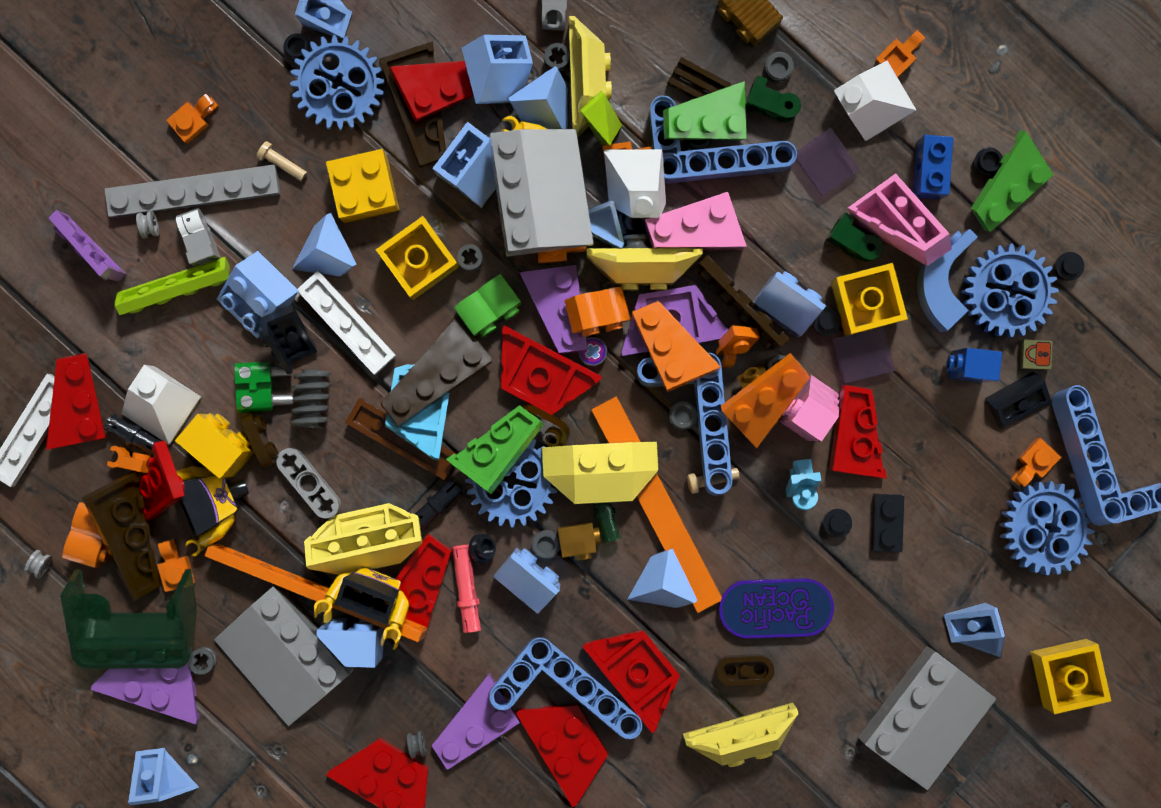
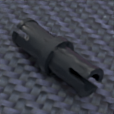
[104,414,160,457]
[415,479,463,532]

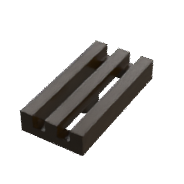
[667,57,731,99]

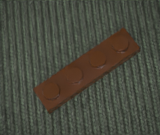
[345,398,457,480]

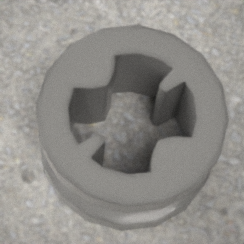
[136,211,159,239]
[24,550,52,579]

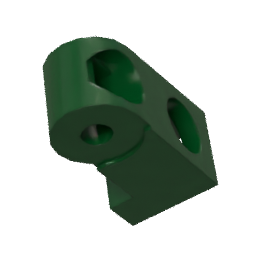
[745,75,801,122]
[825,212,883,262]

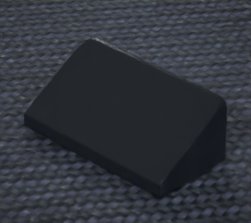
[985,372,1052,429]

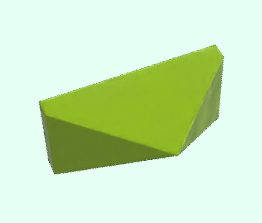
[580,91,622,145]

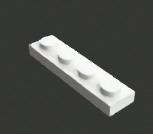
[298,271,396,375]
[0,374,55,487]

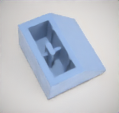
[462,35,533,104]
[433,122,496,208]
[217,251,299,339]
[753,271,826,338]
[493,548,560,614]
[317,617,384,668]

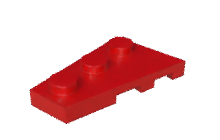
[389,61,474,122]
[46,353,106,450]
[829,385,887,479]
[139,440,185,521]
[396,534,452,628]

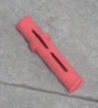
[451,544,481,633]

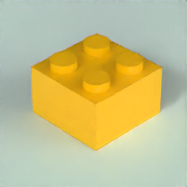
[326,149,400,223]
[376,216,460,300]
[830,263,908,336]
[175,413,254,479]
[1030,639,1111,714]

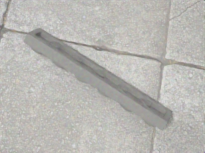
[105,165,281,218]

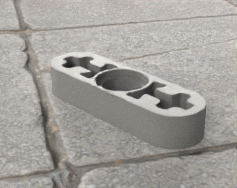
[276,448,341,519]

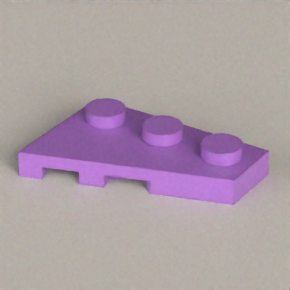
[49,210,126,282]
[519,265,587,354]
[432,673,520,770]

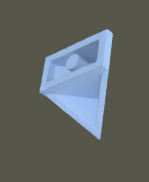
[295,0,352,39]
[508,66,568,129]
[588,200,624,249]
[292,213,357,277]
[627,549,698,608]
[944,603,1005,658]
[128,748,199,805]

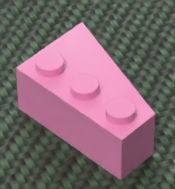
[848,174,952,266]
[644,192,747,251]
[779,375,839,442]

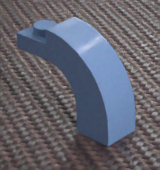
[917,229,977,332]

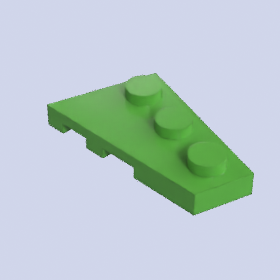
[663,81,747,140]
[971,130,1054,232]
[446,405,544,494]

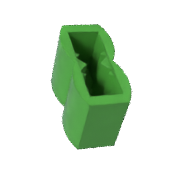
[454,274,521,338]

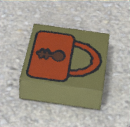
[1020,340,1053,370]

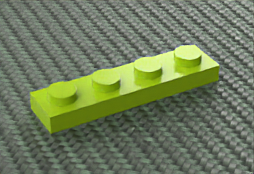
[115,257,230,315]

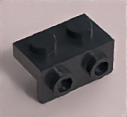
[258,305,317,375]

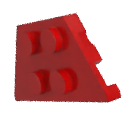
[501,325,602,415]
[582,630,680,733]
[515,703,608,807]
[326,738,429,808]

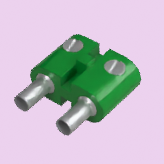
[235,361,293,413]

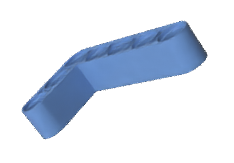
[649,96,797,183]
[636,353,732,496]
[1052,385,1161,526]
[488,637,642,739]

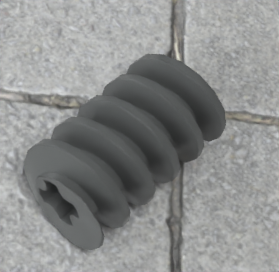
[290,369,331,429]

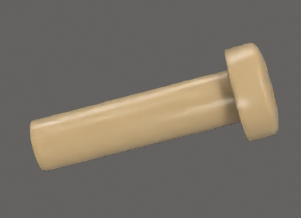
[256,141,307,182]
[687,468,740,494]

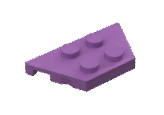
[622,285,728,356]
[91,642,200,724]

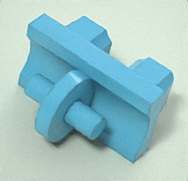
[785,459,821,511]

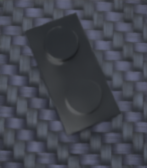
[872,493,904,552]

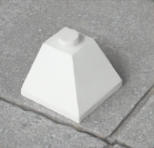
[834,61,917,141]
[604,149,666,218]
[121,365,202,445]

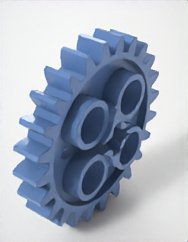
[290,35,384,131]
[962,244,1059,338]
[465,439,557,527]
[999,481,1095,575]

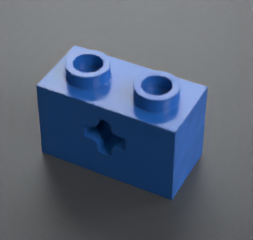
[913,135,953,200]
[946,348,1002,383]

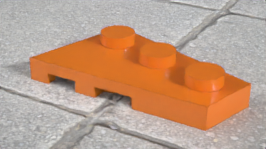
[632,301,721,392]
[720,353,810,448]

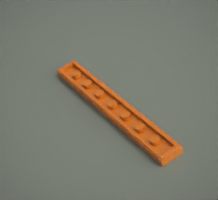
[591,396,723,613]
[205,544,427,642]

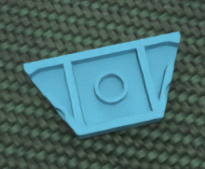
[385,364,449,461]

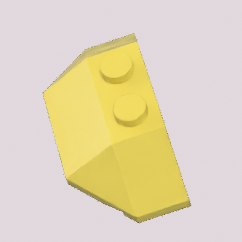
[569,16,612,137]
[587,248,703,291]
[542,442,658,504]
[304,503,422,575]
[683,703,798,767]

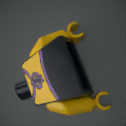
[176,466,249,556]
[314,567,409,650]

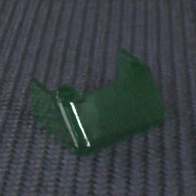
[60,569,197,669]

